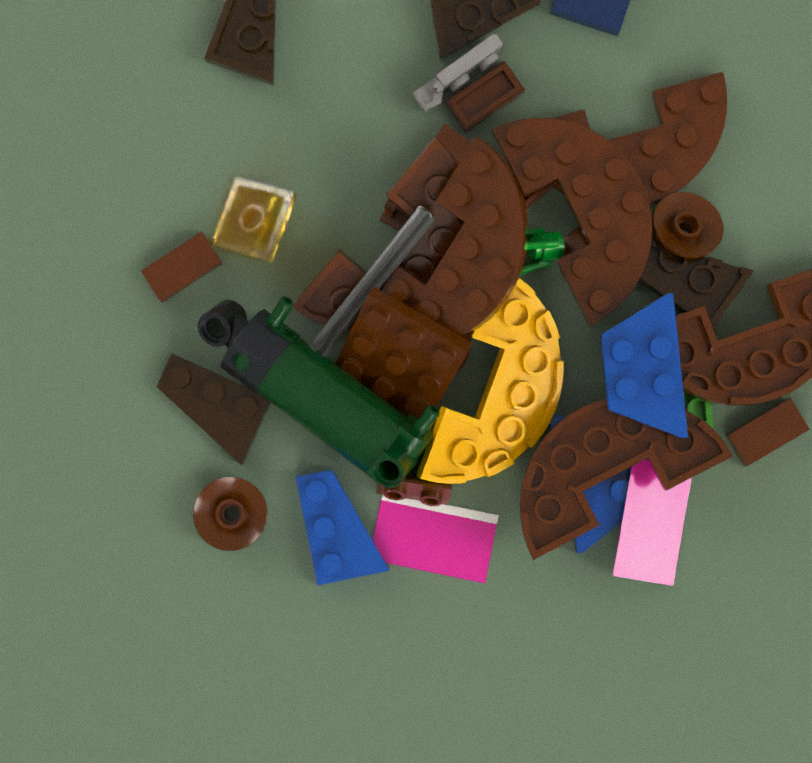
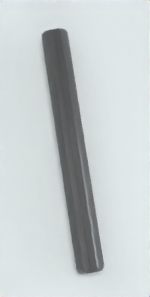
[311,206,435,357]

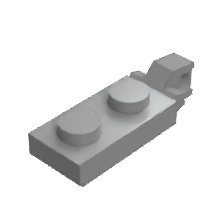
[412,34,504,113]

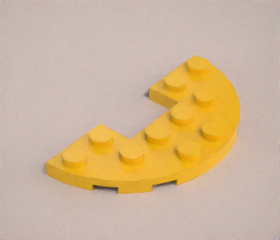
[416,278,564,484]

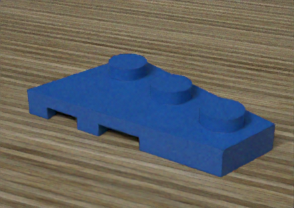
[296,470,390,586]

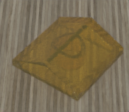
[211,177,297,263]

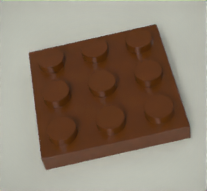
[335,287,473,419]

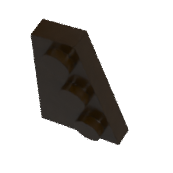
[204,0,276,86]
[430,0,541,59]
[639,239,754,329]
[156,354,271,465]

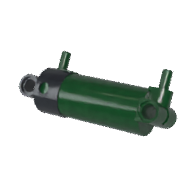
[197,297,440,488]

